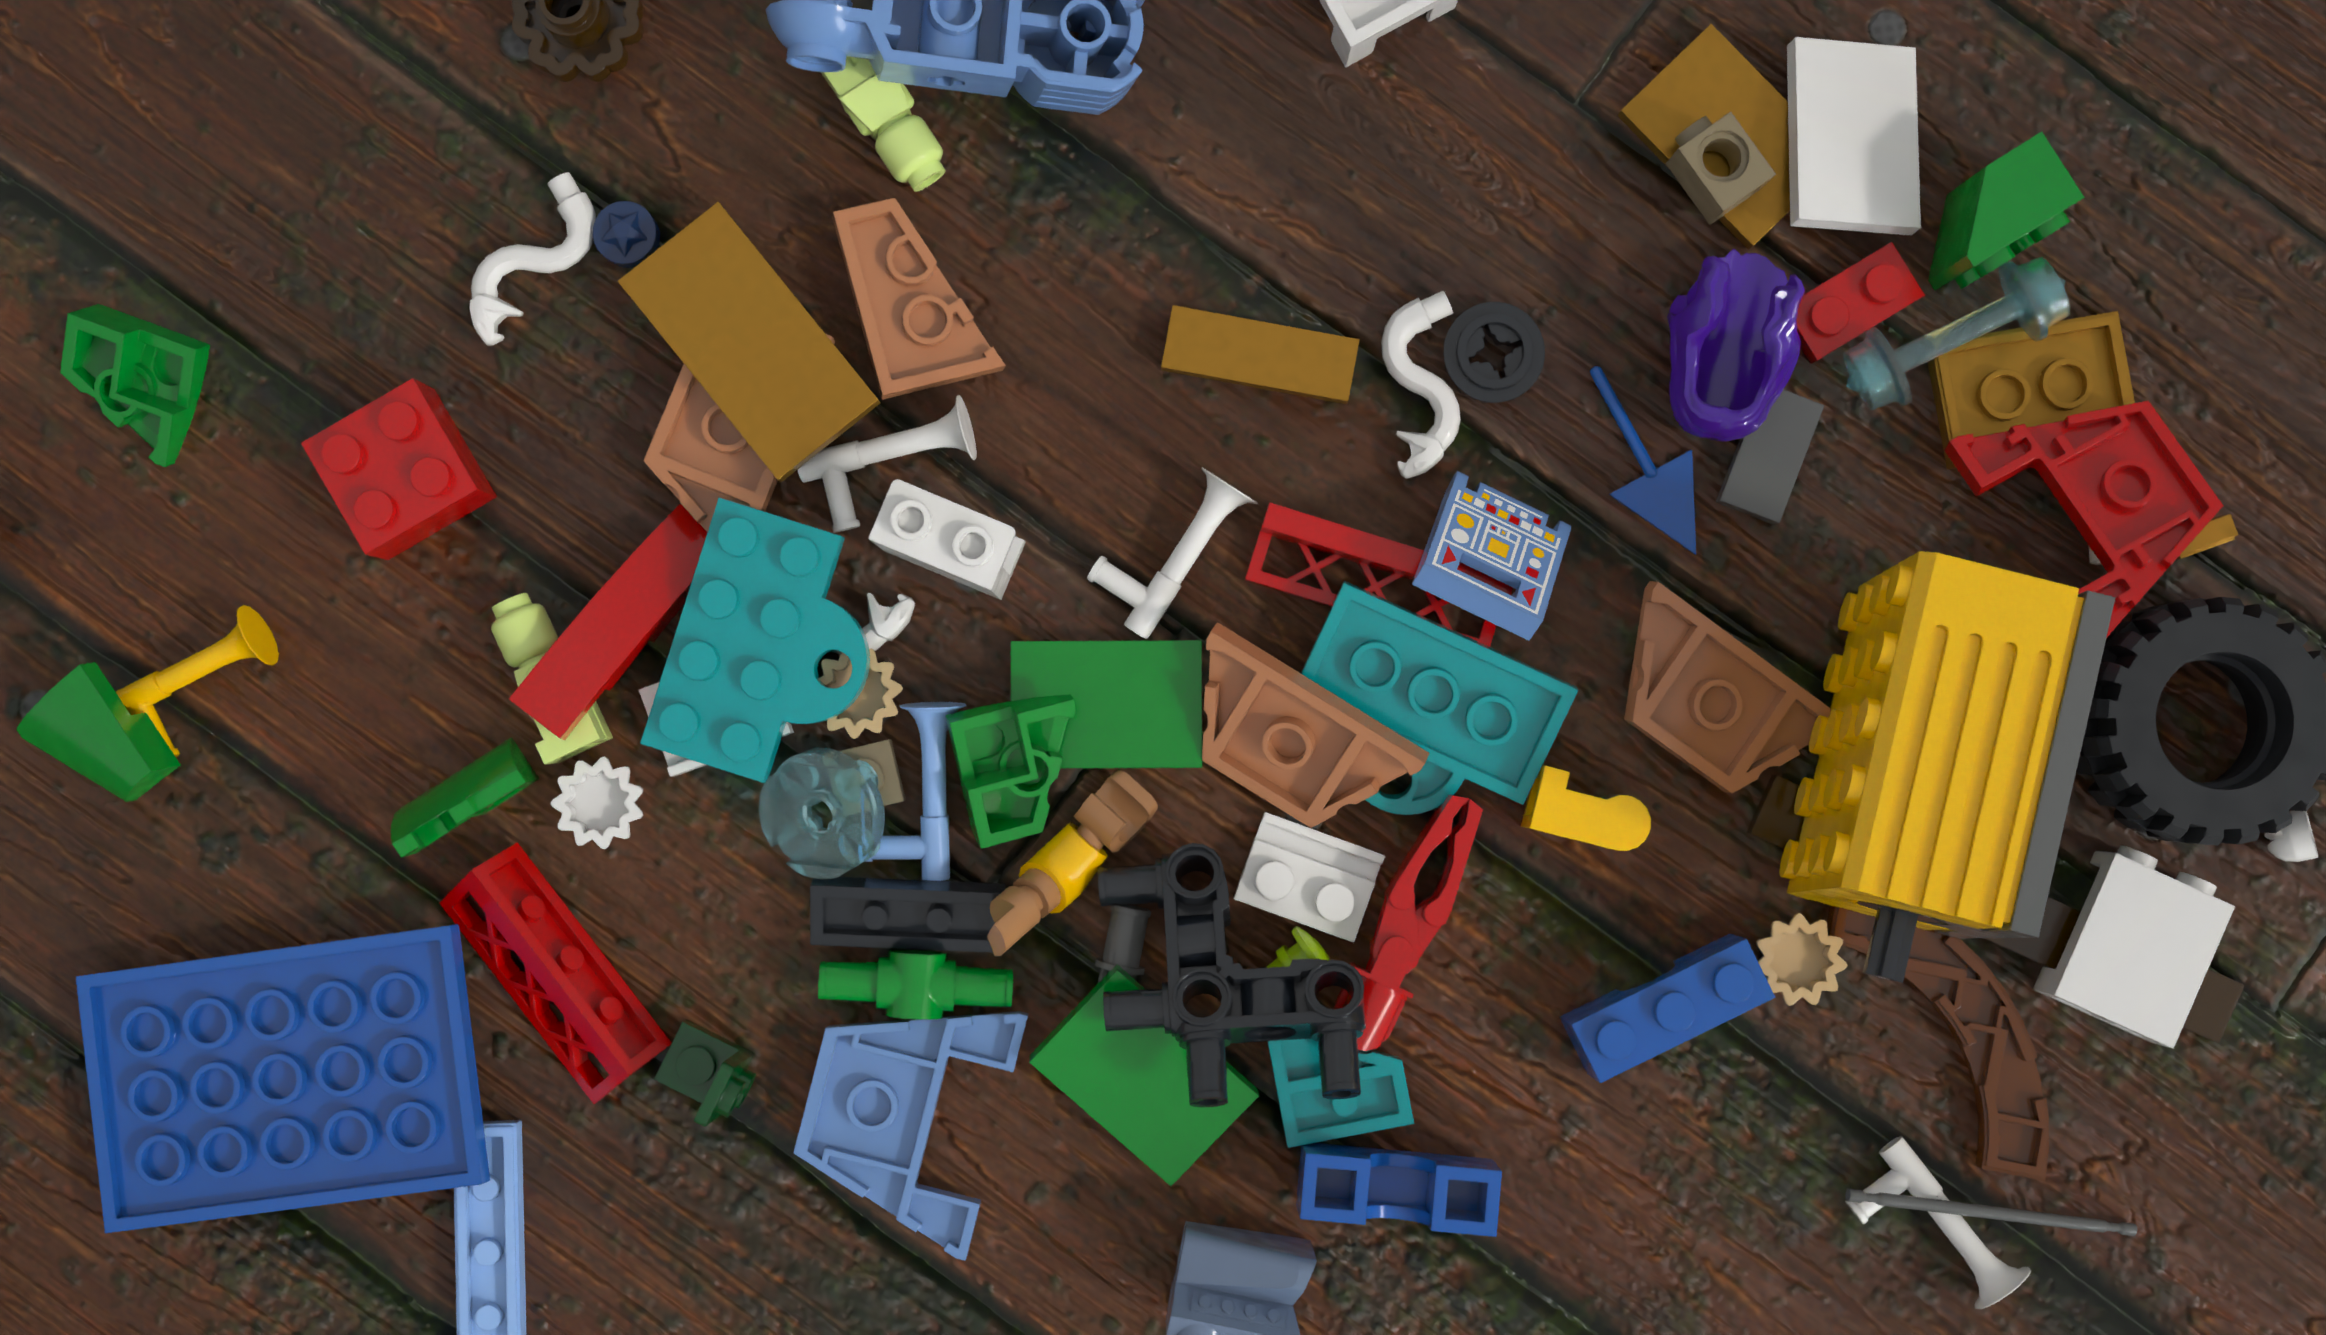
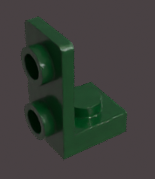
[654,1019,756,1127]

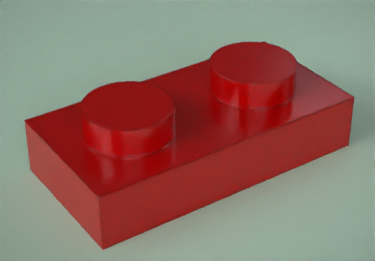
[1797,242,1925,364]

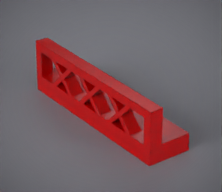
[1245,502,1513,647]
[439,842,672,1104]

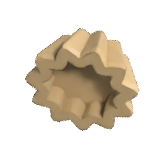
[819,648,903,739]
[1756,913,1848,1006]

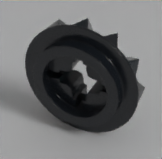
[1443,302,1545,404]

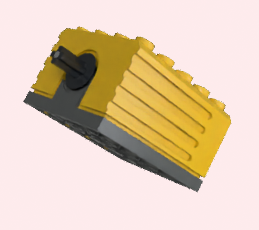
[1779,551,2116,983]

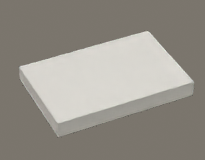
[1787,37,1921,235]

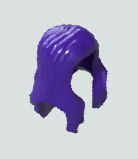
[1667,249,1805,442]

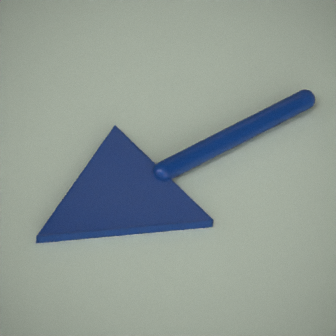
[1590,366,1696,555]

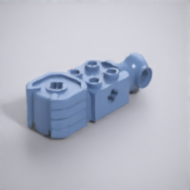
[766,0,1145,115]

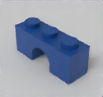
[1560,934,1776,1083]
[1296,1143,1502,1237]

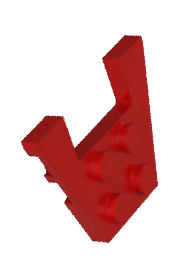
[1944,400,2223,638]

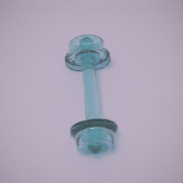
[1843,257,2070,410]

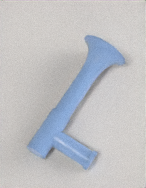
[863,702,966,881]

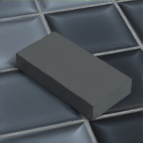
[1716,389,1824,525]

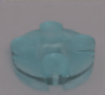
[759,748,885,879]

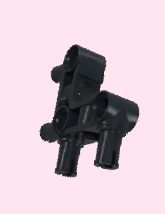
[1098,843,1366,1108]

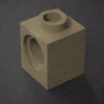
[1666,112,1776,225]

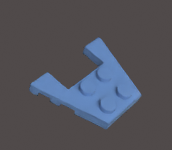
[794,1011,1029,1261]

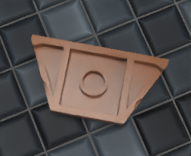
[644,334,835,532]
[1624,581,1831,794]
[1202,622,1430,828]

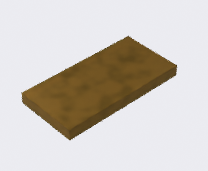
[618,202,880,483]

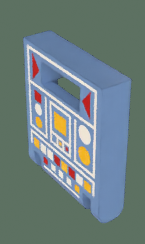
[1412,471,1571,641]

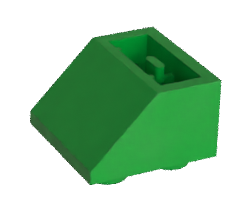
[1928,131,2085,291]

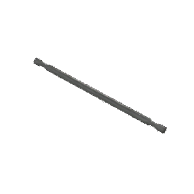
[1845,1189,2137,1236]

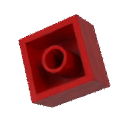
[301,378,497,560]

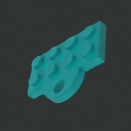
[640,498,870,783]
[1301,581,1578,815]

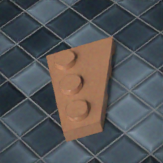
[832,198,1006,400]

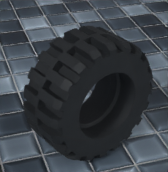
[2076,597,2326,846]

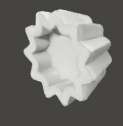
[551,756,643,849]

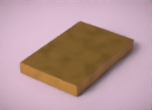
[1617,24,1790,250]
[1925,311,2135,470]

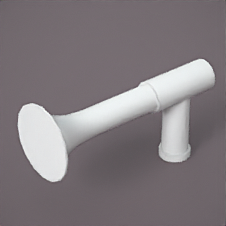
[798,395,977,533]
[1087,467,1258,639]
[1845,1136,2031,1309]

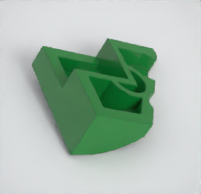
[60,304,210,467]
[16,662,181,802]
[945,694,1076,849]
[391,737,539,858]

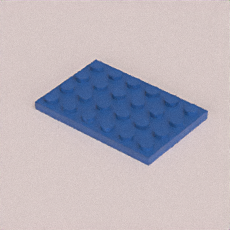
[76,924,490,1233]

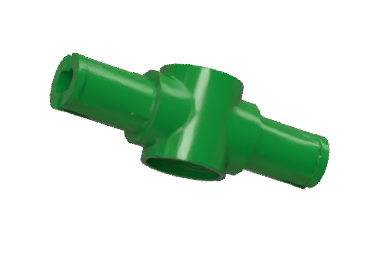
[818,950,1013,1020]

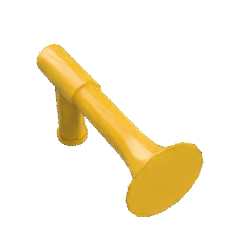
[115,605,279,757]

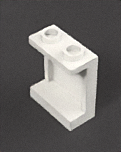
[868,479,1026,600]
[2033,845,2235,1049]

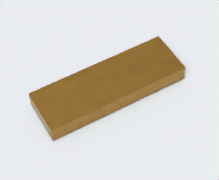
[1161,305,1360,404]

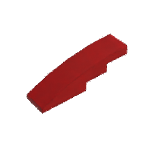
[509,504,708,740]

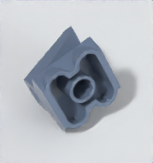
[1166,1221,1317,1335]

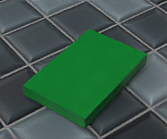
[1011,640,1202,768]
[1029,964,1259,1186]

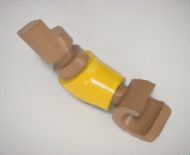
[987,769,1158,956]

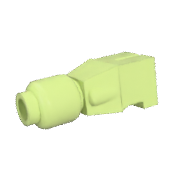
[821,56,946,192]
[491,593,613,764]

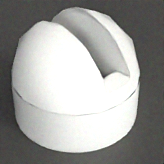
[2264,811,2318,862]

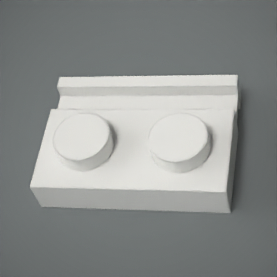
[1233,812,1385,943]

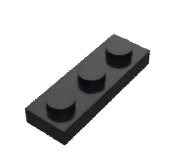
[810,876,1005,953]

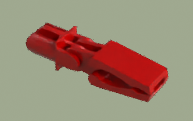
[1333,795,1483,1051]

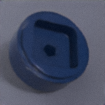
[593,201,660,268]

